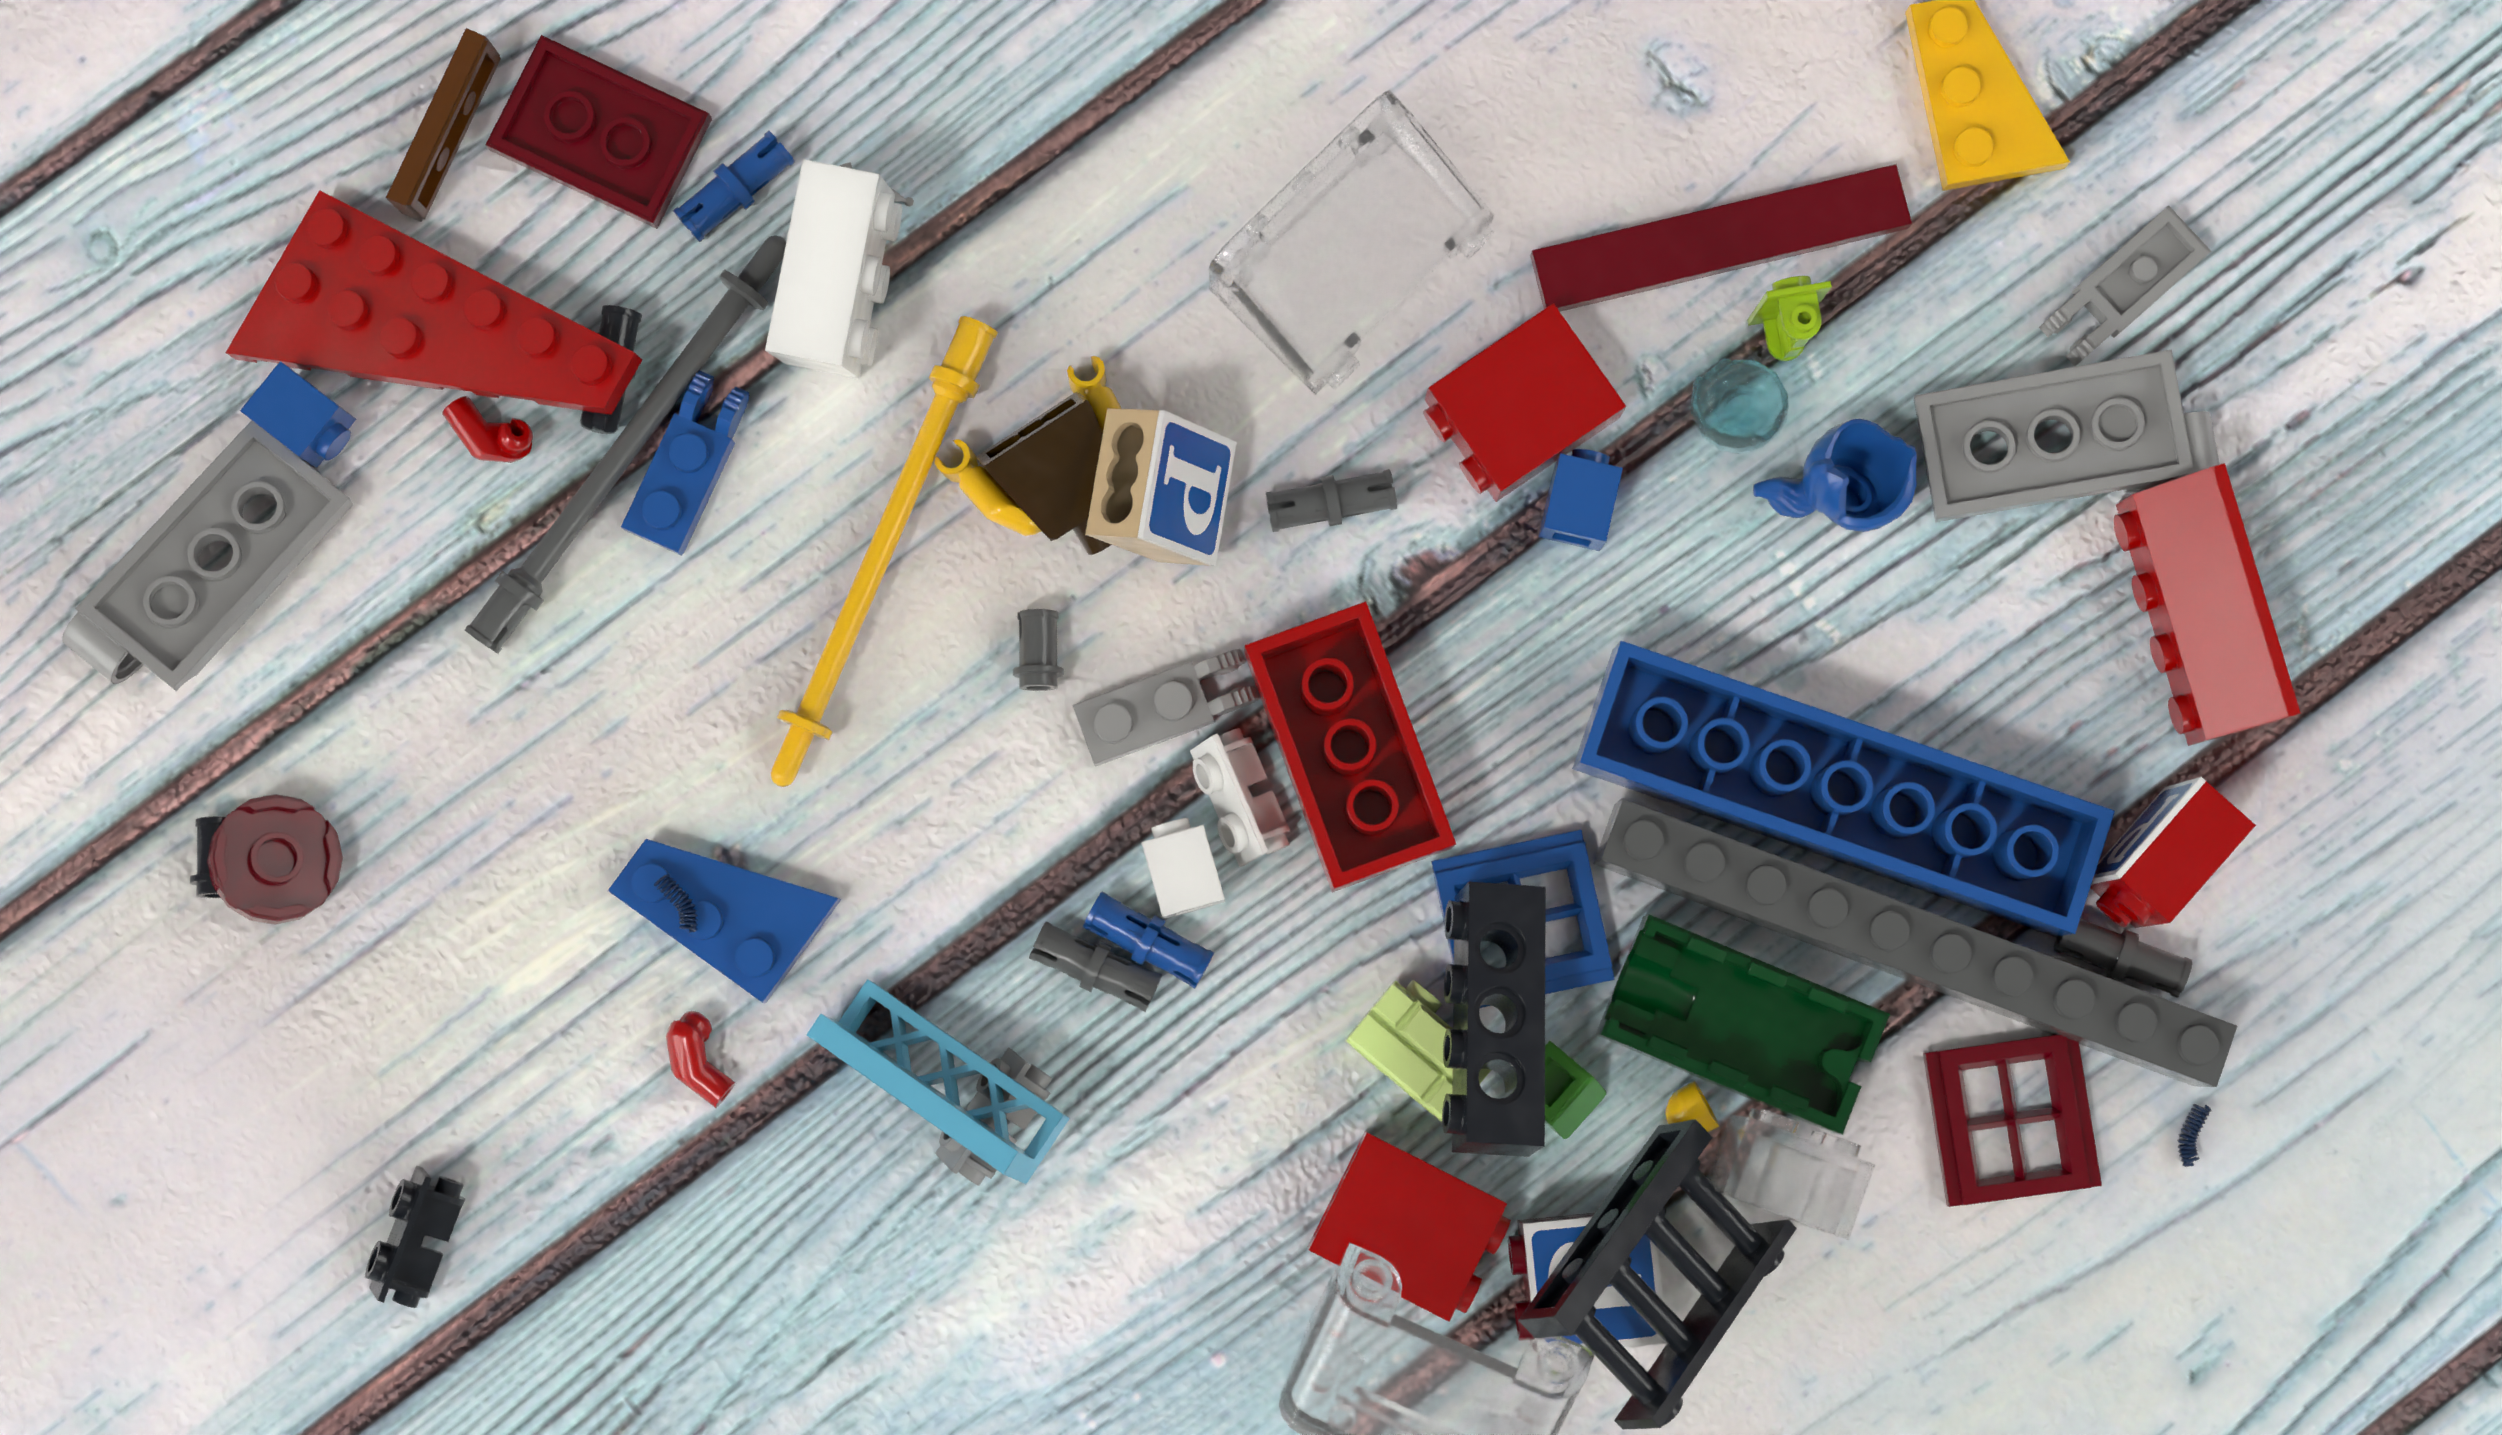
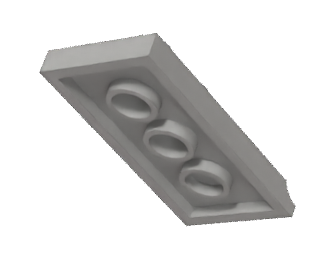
[1914,349,2220,522]
[62,420,353,691]

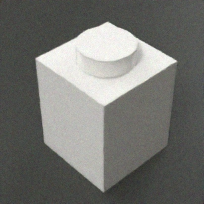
[1141,818,1225,919]

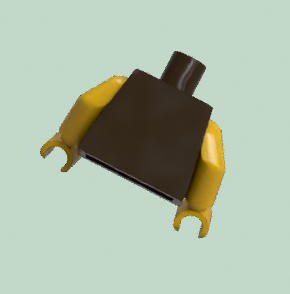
[934,356,1122,555]

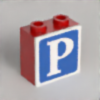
[2090,777,2256,928]

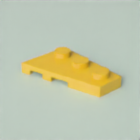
[1905,0,2070,191]

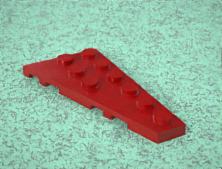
[225,190,643,415]

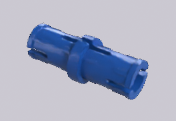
[673,130,795,242]
[1083,891,1214,989]

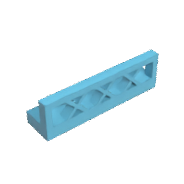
[806,979,1070,1184]

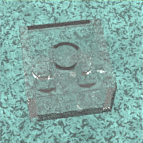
[1708,1108,1875,1240]

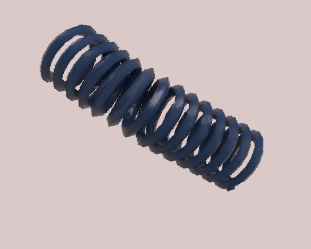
[654,874,698,933]
[2177,1104,2212,1167]

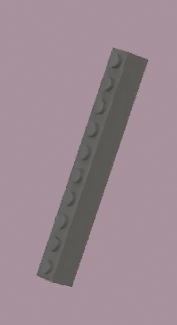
[1593,799,2238,1087]

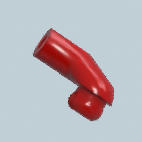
[442,396,533,463]
[666,1011,736,1108]

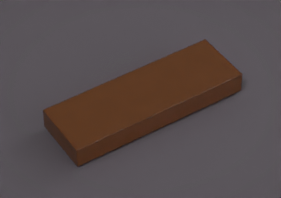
[386,28,501,222]

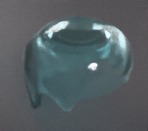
[1691,358,1789,454]

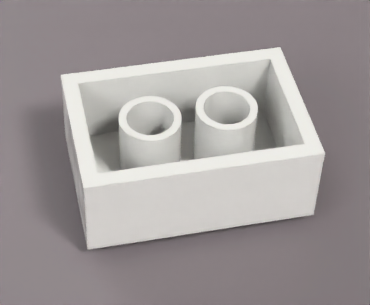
[765,159,902,379]

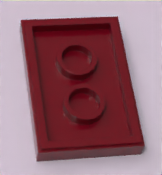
[485,35,712,229]

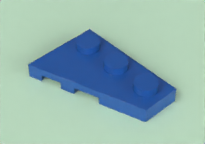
[608,839,841,1003]

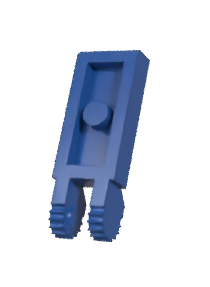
[621,371,750,556]

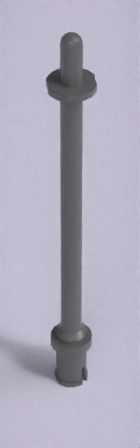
[464,235,786,654]

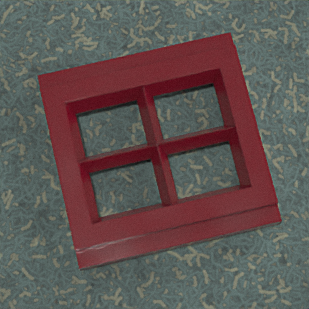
[1923,1035,2102,1207]

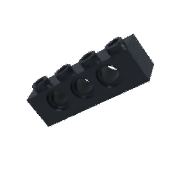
[1442,881,1546,1157]

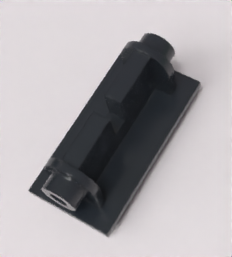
[365,1166,465,1308]

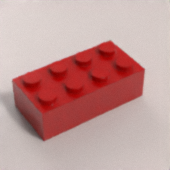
[1244,601,1456,893]

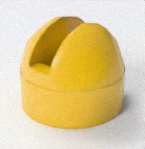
[1665,1081,1719,1132]

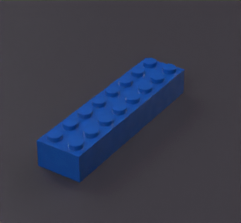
[1572,641,2115,937]

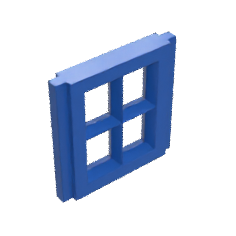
[1431,830,1615,1008]

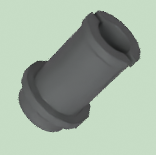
[1013,609,1064,691]

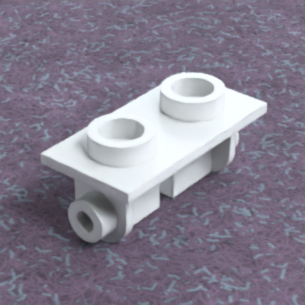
[1190,728,1291,867]

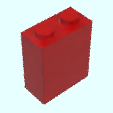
[1423,303,1627,502]
[1307,1131,1511,1322]

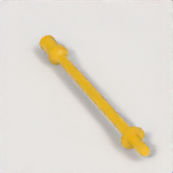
[771,316,998,787]

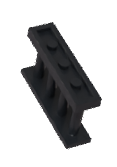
[1518,1119,1797,1430]

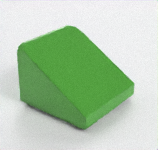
[1545,1041,1606,1139]

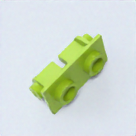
[1747,276,1832,361]

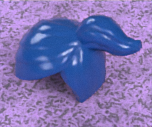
[1753,419,1917,532]

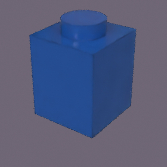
[240,361,356,468]
[1538,449,1623,551]

